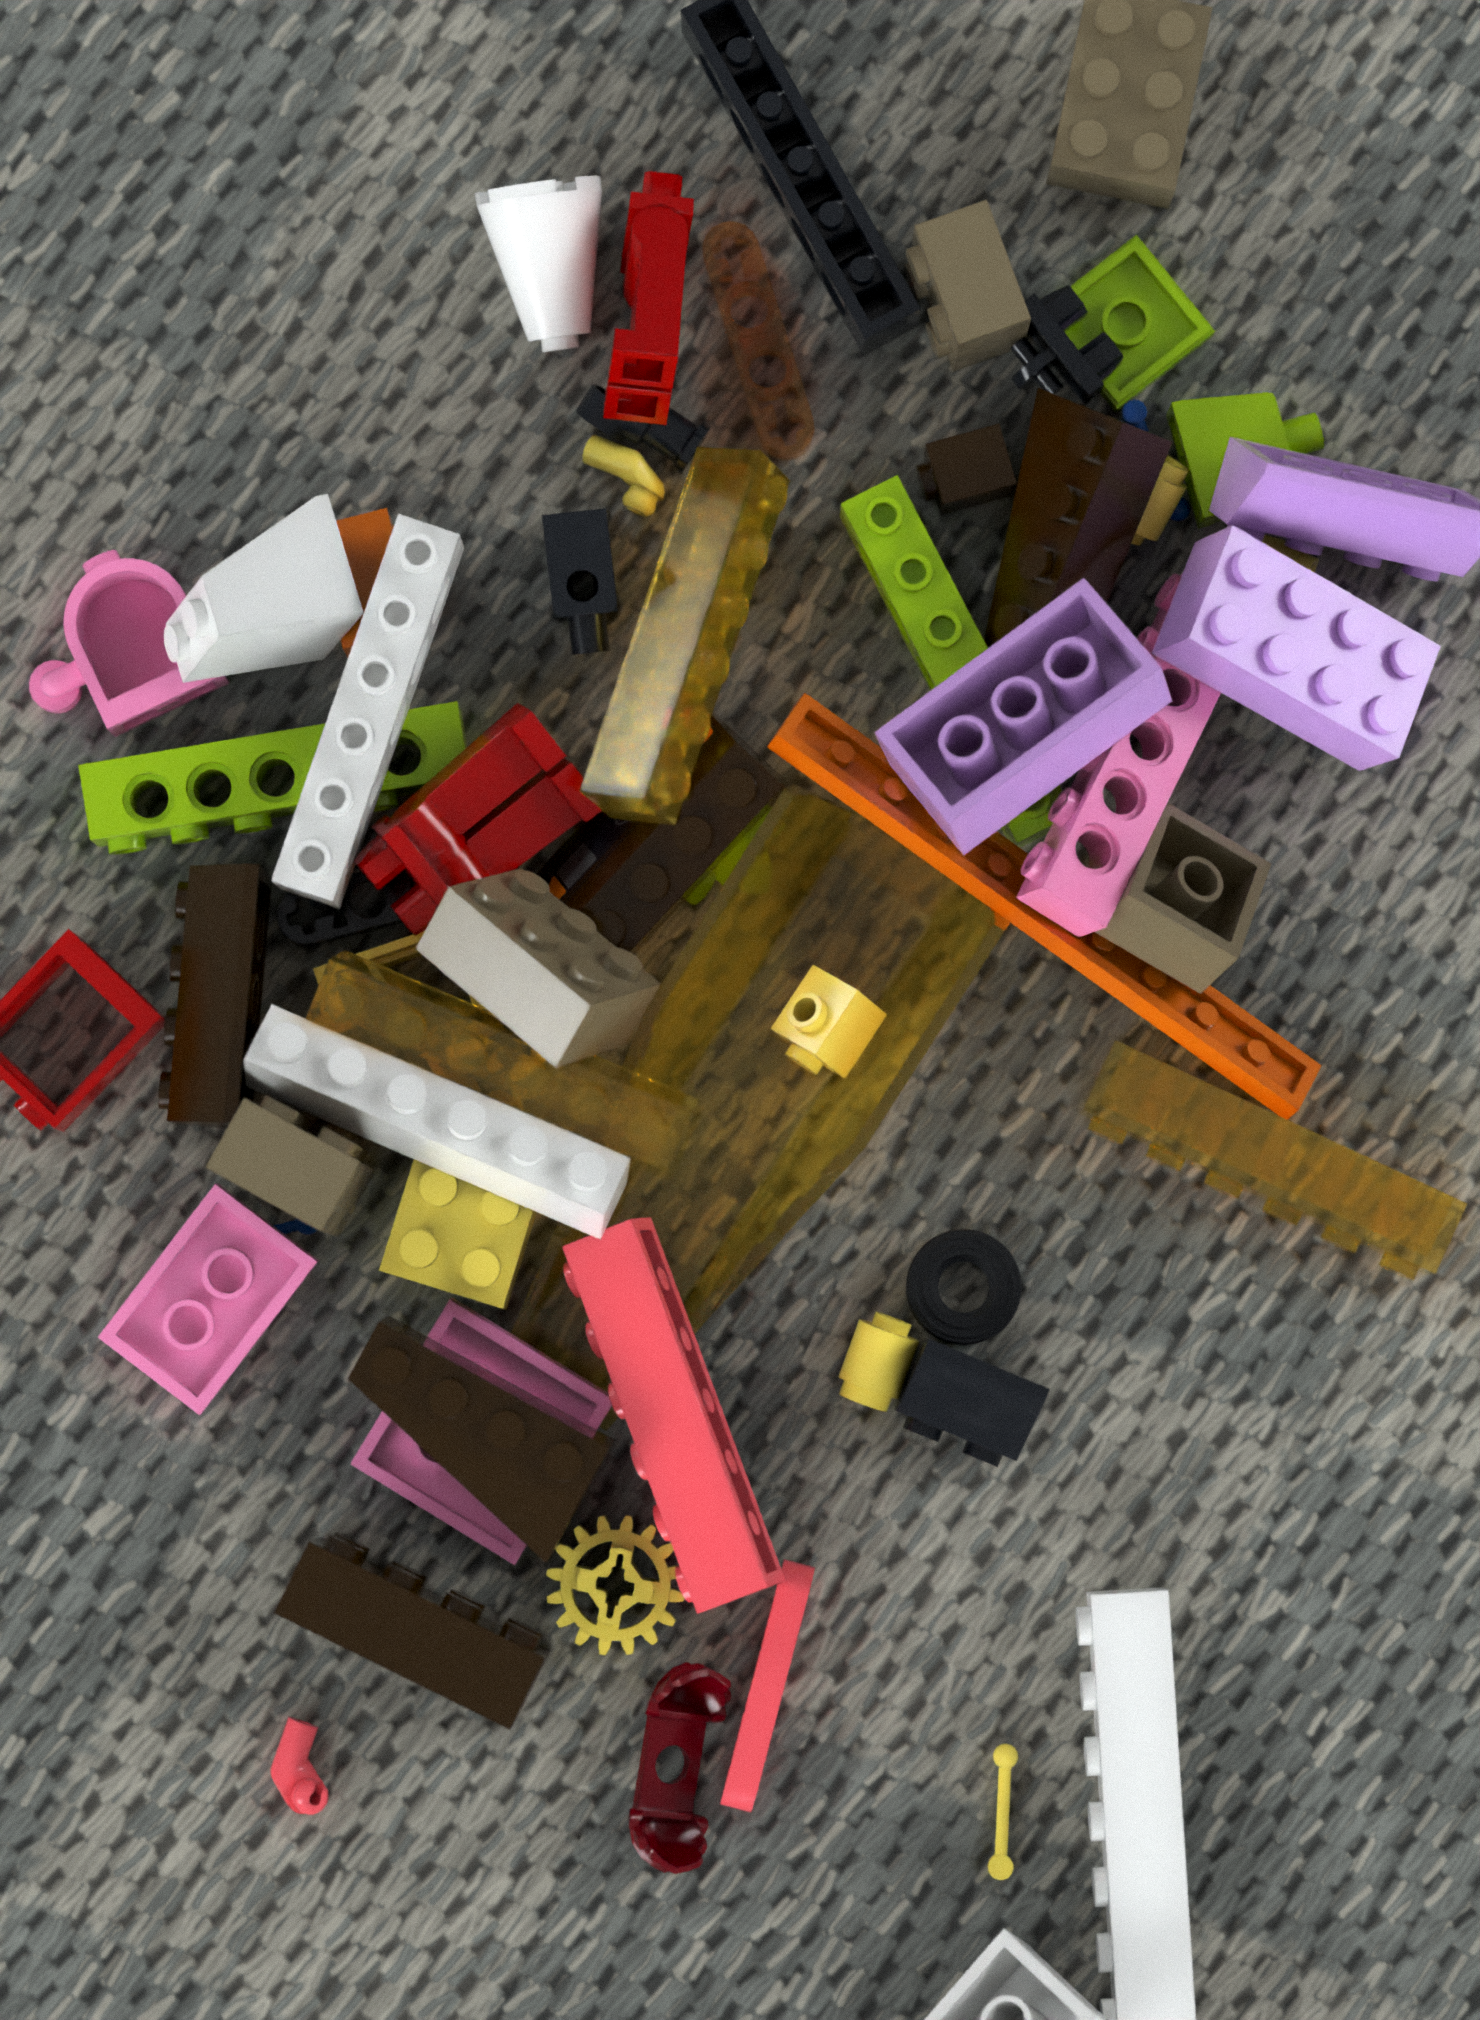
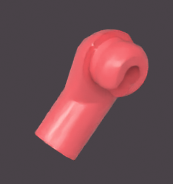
[270,1717,329,1815]

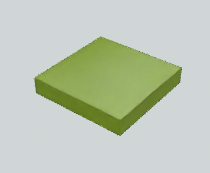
[1065,234,1215,412]

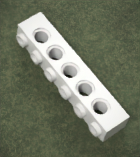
[271,514,464,909]

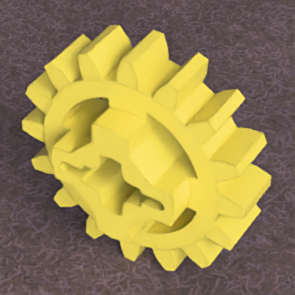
[546,1515,685,1655]

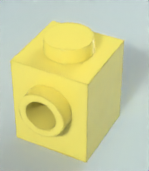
[770,965,887,1079]

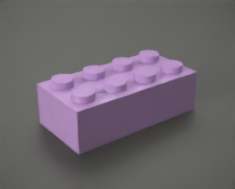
[1152,525,1441,771]
[874,578,1172,856]

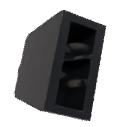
[542,508,619,655]

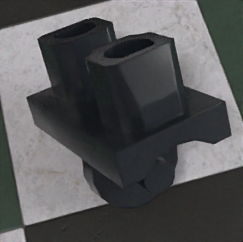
[1010,285,1124,406]

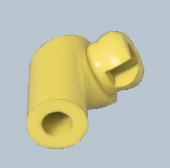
[582,435,665,517]

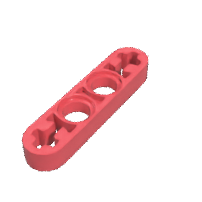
[720,1559,815,1813]

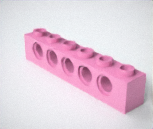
[1016,573,1221,937]

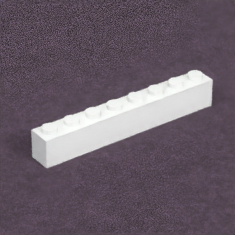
[1076,1587,1196,2020]

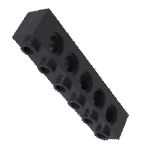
[680,0,921,356]

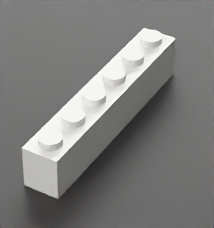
[244,1004,631,1239]

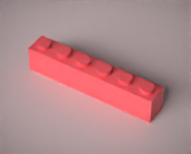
[562,1217,786,1614]

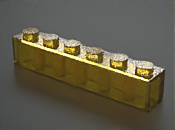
[580,447,790,825]
[306,950,701,1171]
[1079,1040,1467,1281]

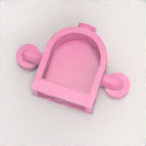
[29,550,229,737]

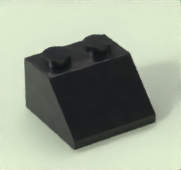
[895,1338,1050,1467]

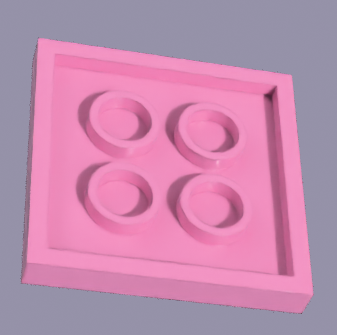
[350,1298,612,1565]

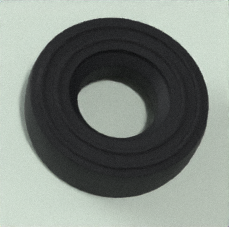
[906,1229,1022,1345]

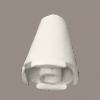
[475,175,602,352]

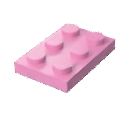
[98,1183,319,1415]

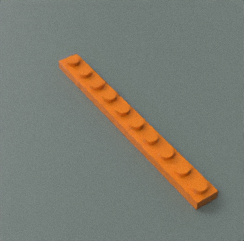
[767,693,1322,1121]

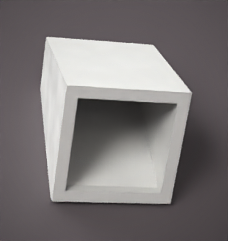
[164,494,364,683]

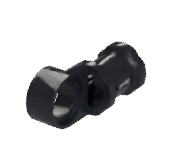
[576,384,711,474]

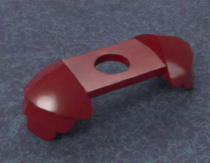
[628,1662,732,1874]

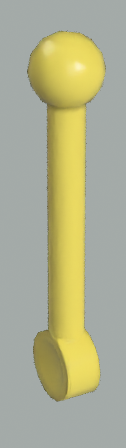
[988,1744,1018,1880]

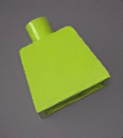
[1166,392,1324,529]

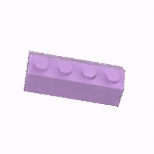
[1209,437,1480,581]

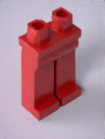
[603,171,694,425]
[354,703,606,936]

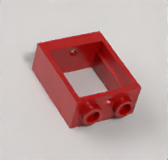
[0,929,165,1132]

